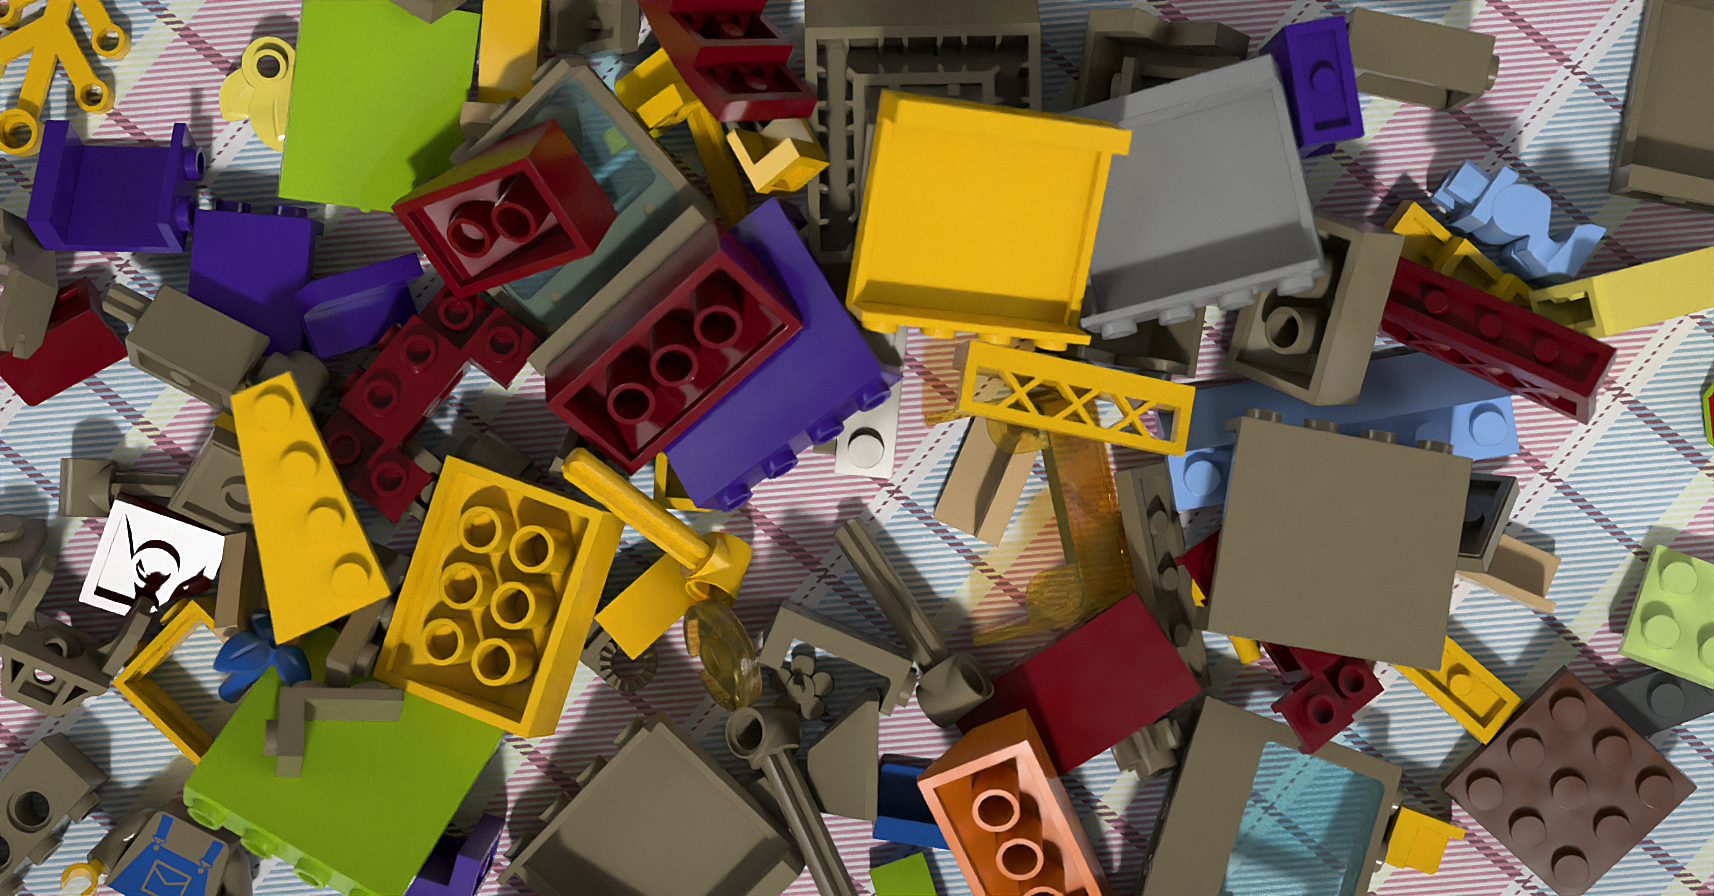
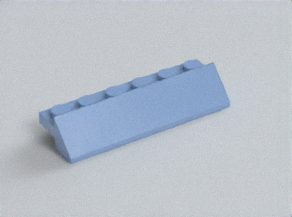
[1154,352,1520,512]

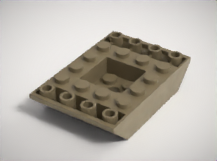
[804,0,1042,311]

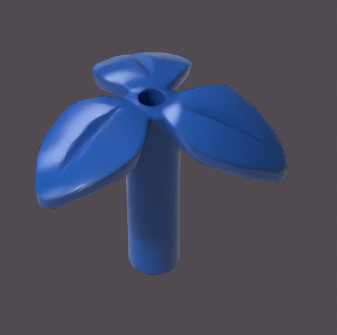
[213,608,312,703]

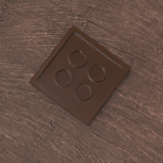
[1440,665,1698,896]

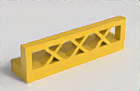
[952,339,1196,457]

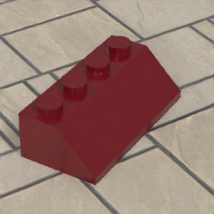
[545,218,804,477]

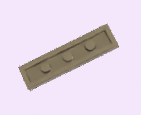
[1113,462,1212,689]

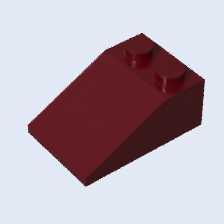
[391,118,618,300]

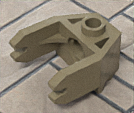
[0,208,58,359]
[0,553,155,718]

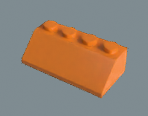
[917,708,1116,896]

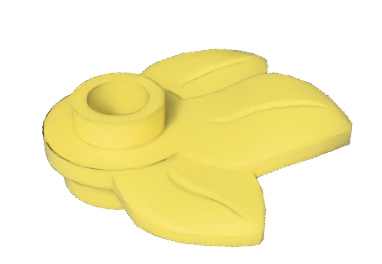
[219,35,296,152]

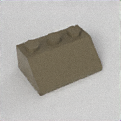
[1224,209,1406,406]

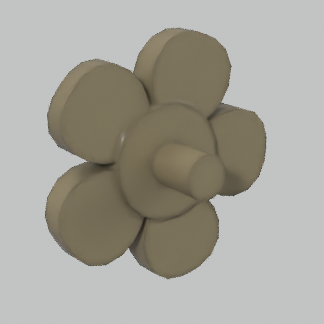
[769,655,835,720]

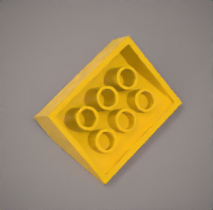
[372,455,626,739]

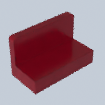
[0,276,128,407]

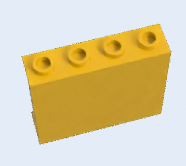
[845,89,1133,351]

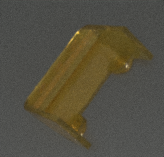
[921,389,1134,646]

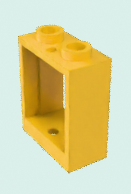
[112,596,217,766]

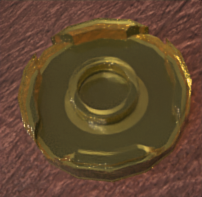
[683,597,762,712]

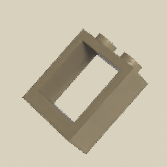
[1345,7,1500,113]

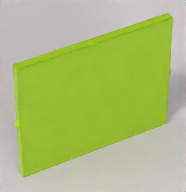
[277,0,481,213]

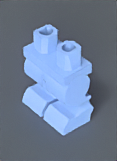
[1429,159,1607,288]

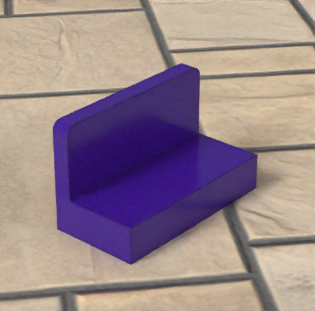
[291,252,424,361]

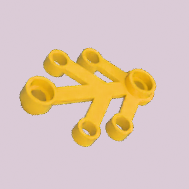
[0,0,132,157]

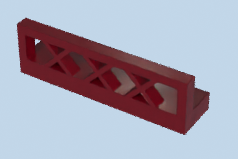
[1377,256,1617,426]

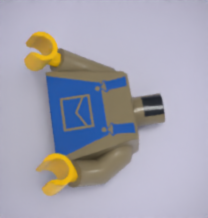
[61,800,253,896]

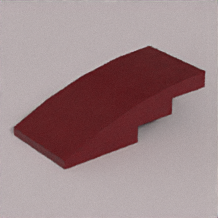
[637,0,818,122]
[955,589,1202,777]

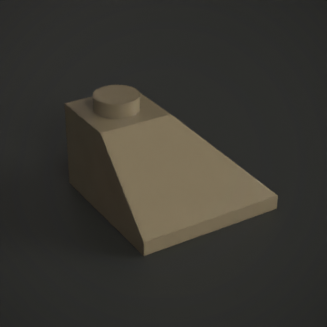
[796,688,879,821]

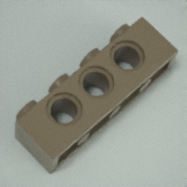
[0,732,110,896]

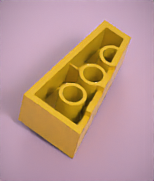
[230,370,391,645]

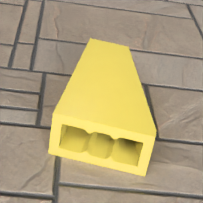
[1528,246,1714,339]

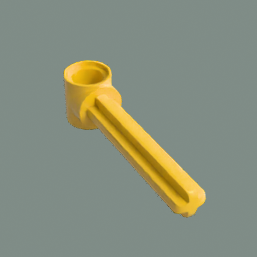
[561,447,753,608]

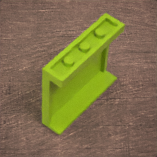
[184,624,505,896]

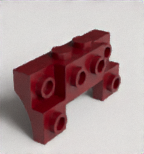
[320,283,544,526]
[1173,518,1384,755]

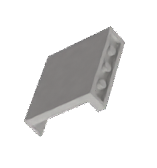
[1062,54,1328,340]

